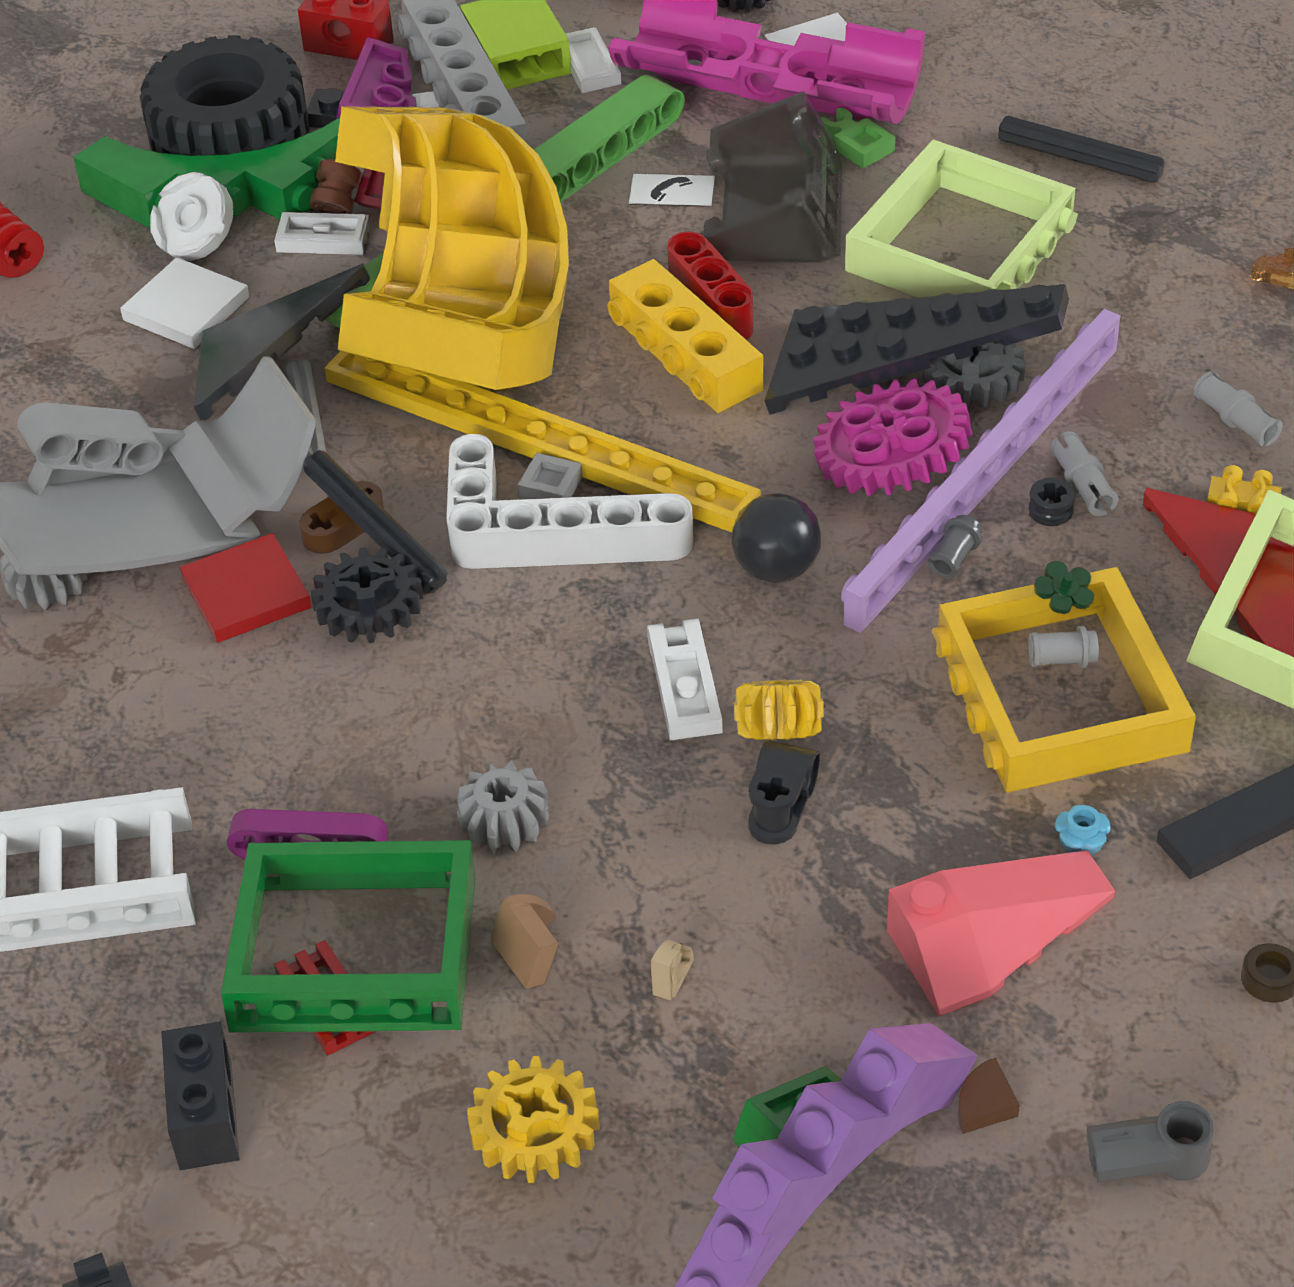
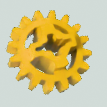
[467,1056,600,1183]

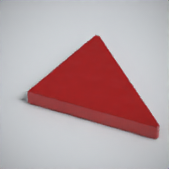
[1143,487,1294,657]

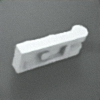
[647,618,723,741]

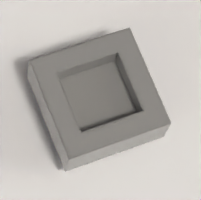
[518,453,583,500]

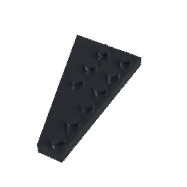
[764,284,1069,415]

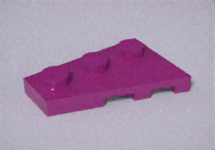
[336,37,417,119]

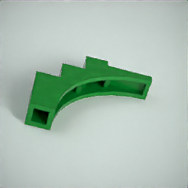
[73,118,340,229]

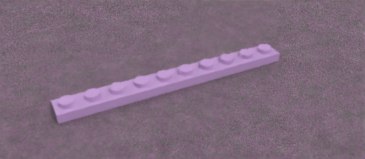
[841,309,1121,633]

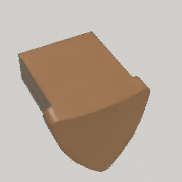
[491,894,559,989]

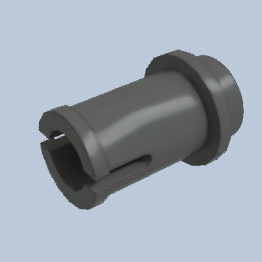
[927,515,982,579]

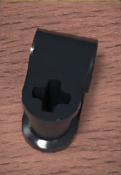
[748,740,820,844]

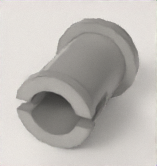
[1028,626,1099,668]

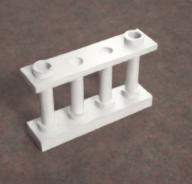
[0,787,196,952]

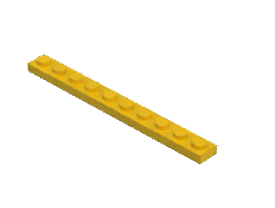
[325,351,761,532]

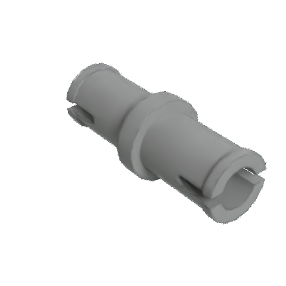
[1194,372,1283,446]
[1050,431,1119,516]

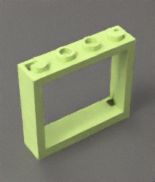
[845,139,1078,298]
[1186,490,1294,709]

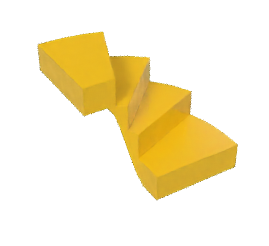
[335,106,569,390]

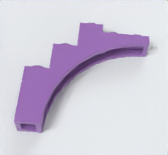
[675,1023,978,1287]

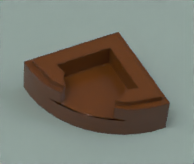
[958,1057,1020,1134]

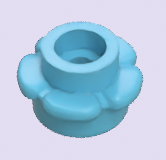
[1055,805,1111,855]

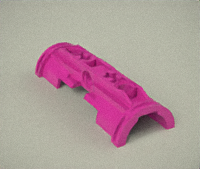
[608,0,925,124]

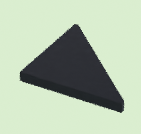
[193,263,370,421]

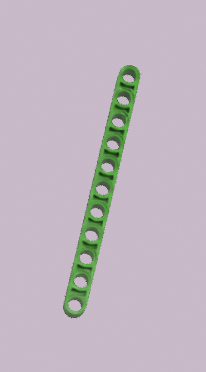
[325,74,685,329]

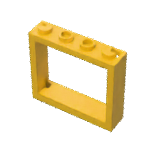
[932,567,1196,793]

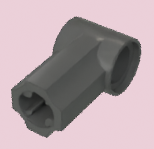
[1087,1101,1213,1182]

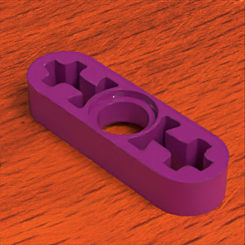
[227,809,389,859]

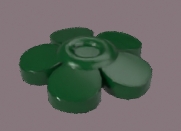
[1034,561,1094,614]

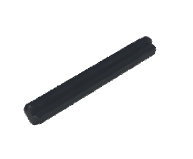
[998,116,1165,183]
[304,450,448,593]

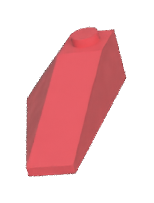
[887,850,1115,1016]

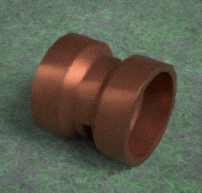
[309,159,361,214]

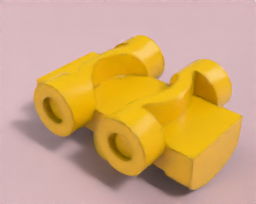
[1207,465,1282,514]

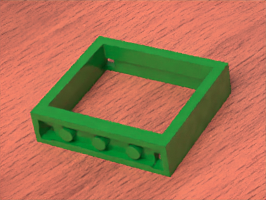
[221,840,475,1033]

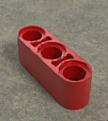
[667,231,754,340]

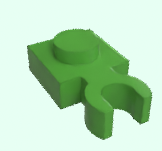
[820,107,895,169]

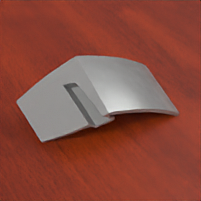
[0,356,316,575]

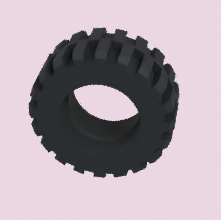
[139,35,309,156]

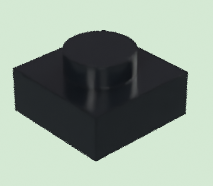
[307,88,344,128]

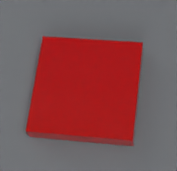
[180,533,312,643]

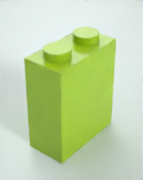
[460,0,571,90]

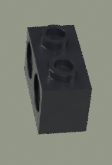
[161,1021,240,1170]

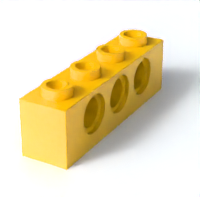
[607,259,764,413]

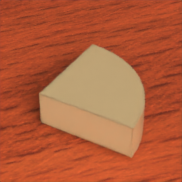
[651,940,694,1001]

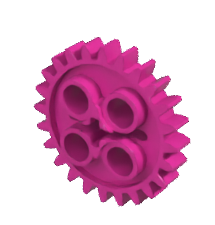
[813,379,972,496]

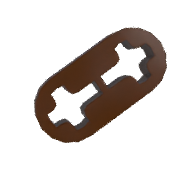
[299,481,384,554]

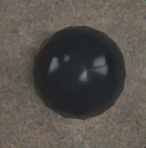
[732,493,821,583]

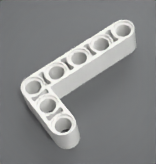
[446,434,694,569]

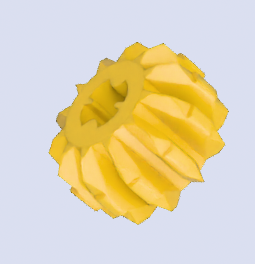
[734,679,824,741]

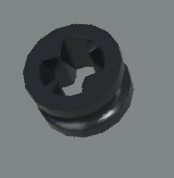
[1028,478,1075,526]

